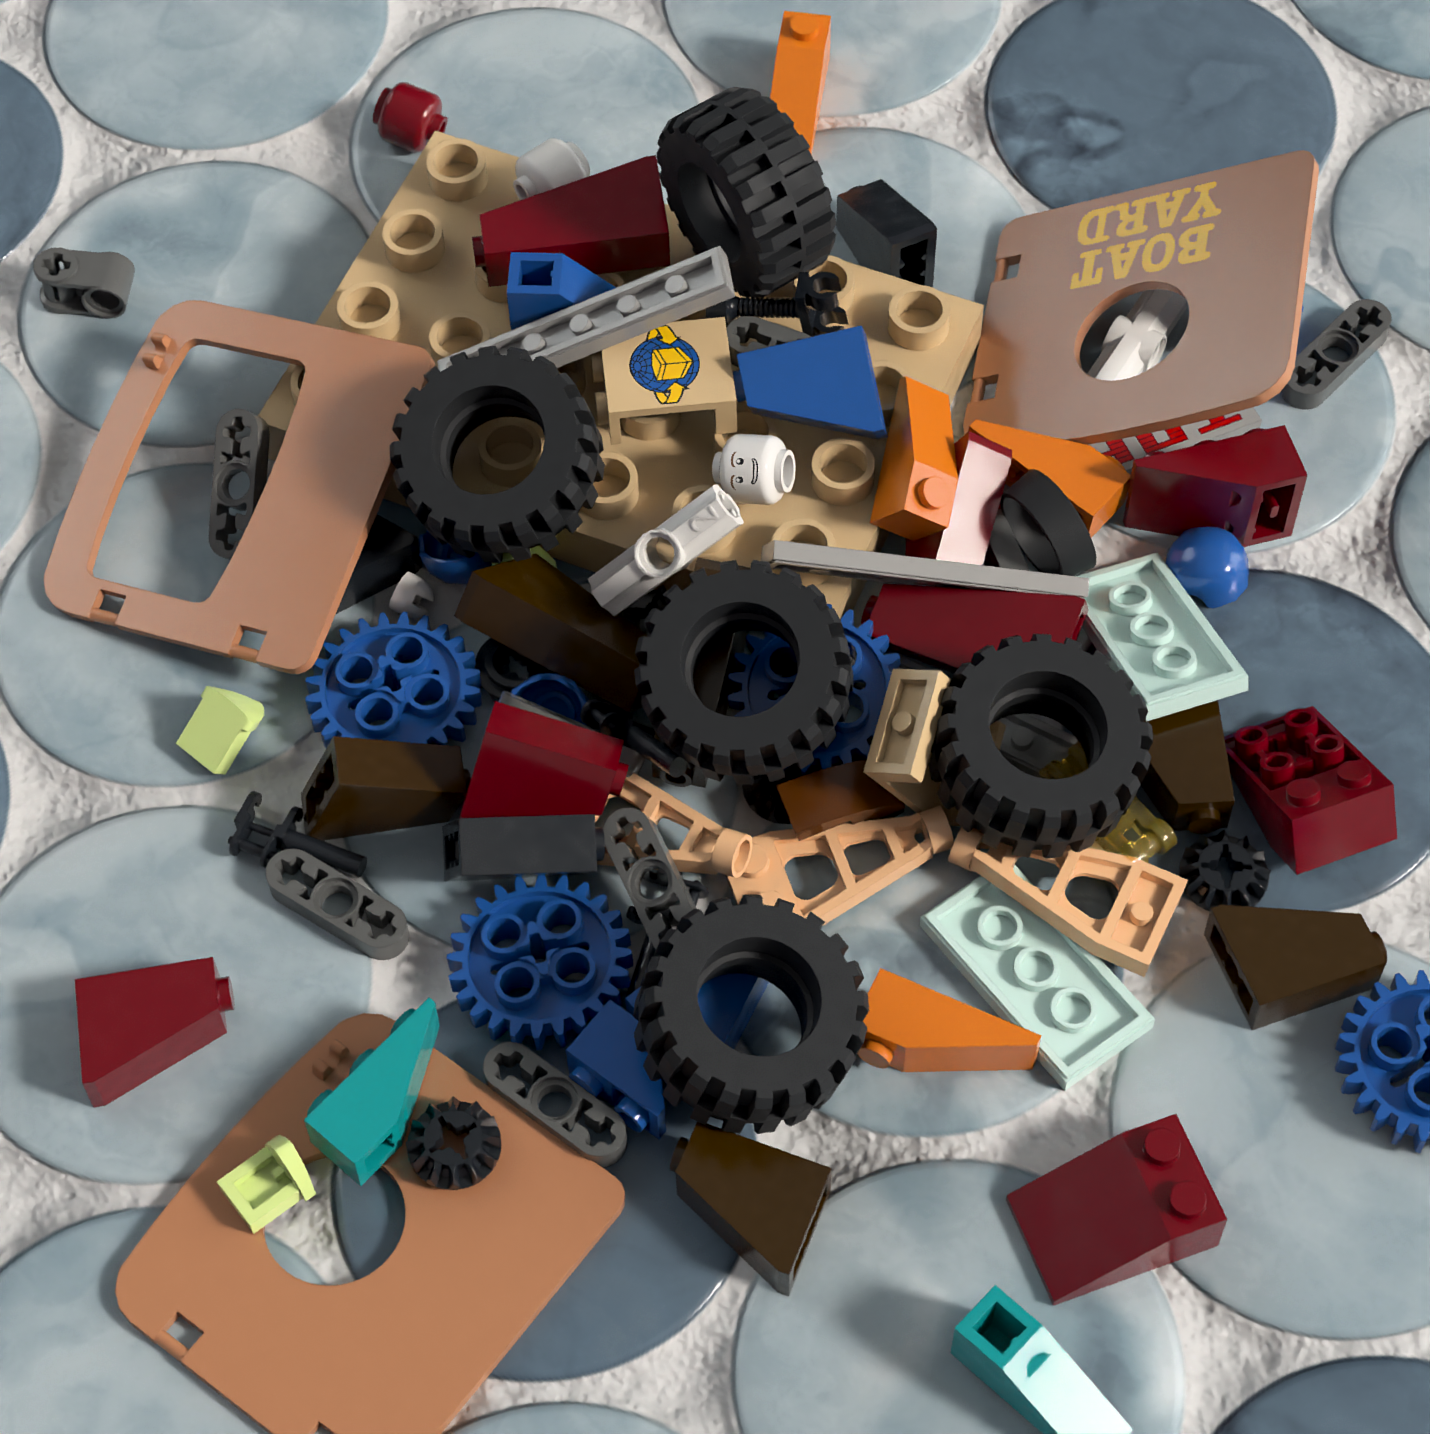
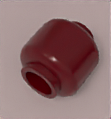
[372,82,448,153]

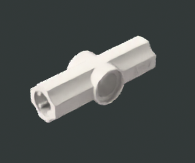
[1087,289,1188,381]
[588,484,744,616]

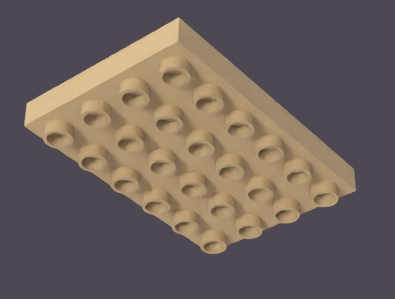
[258,131,984,620]

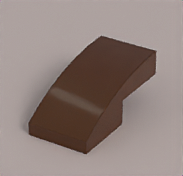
[776,759,905,841]

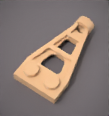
[595,773,753,878]
[725,805,954,926]
[948,827,1188,977]

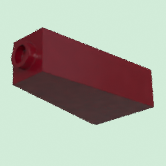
[472,155,671,287]
[861,583,1089,674]

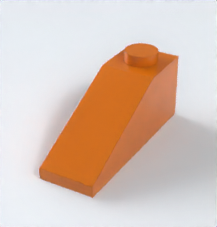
[770,11,831,155]
[870,376,958,541]
[968,419,1131,538]
[857,968,1041,1072]

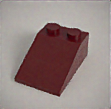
[1006,1114,1228,1306]

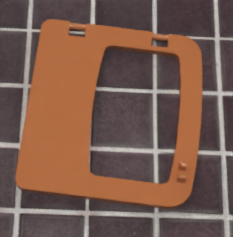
[44,300,435,674]

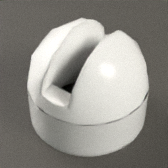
[389,571,434,619]

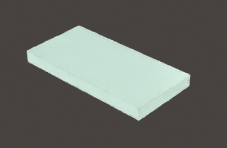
[1075,553,1248,722]
[920,865,1155,1091]

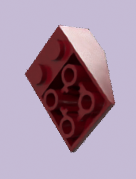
[1123,425,1308,547]
[1224,706,1397,875]

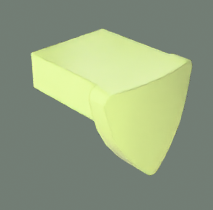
[176,686,265,775]
[217,1135,316,1234]

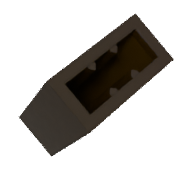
[1141,700,1235,834]
[301,736,471,841]
[1204,905,1387,1030]
[670,1122,832,1296]

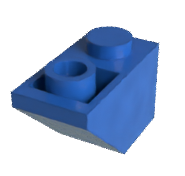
[507,252,616,330]
[566,1000,666,1139]

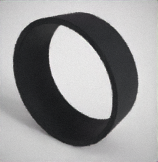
[1000,469,1097,576]

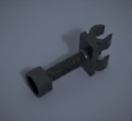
[706,272,849,337]

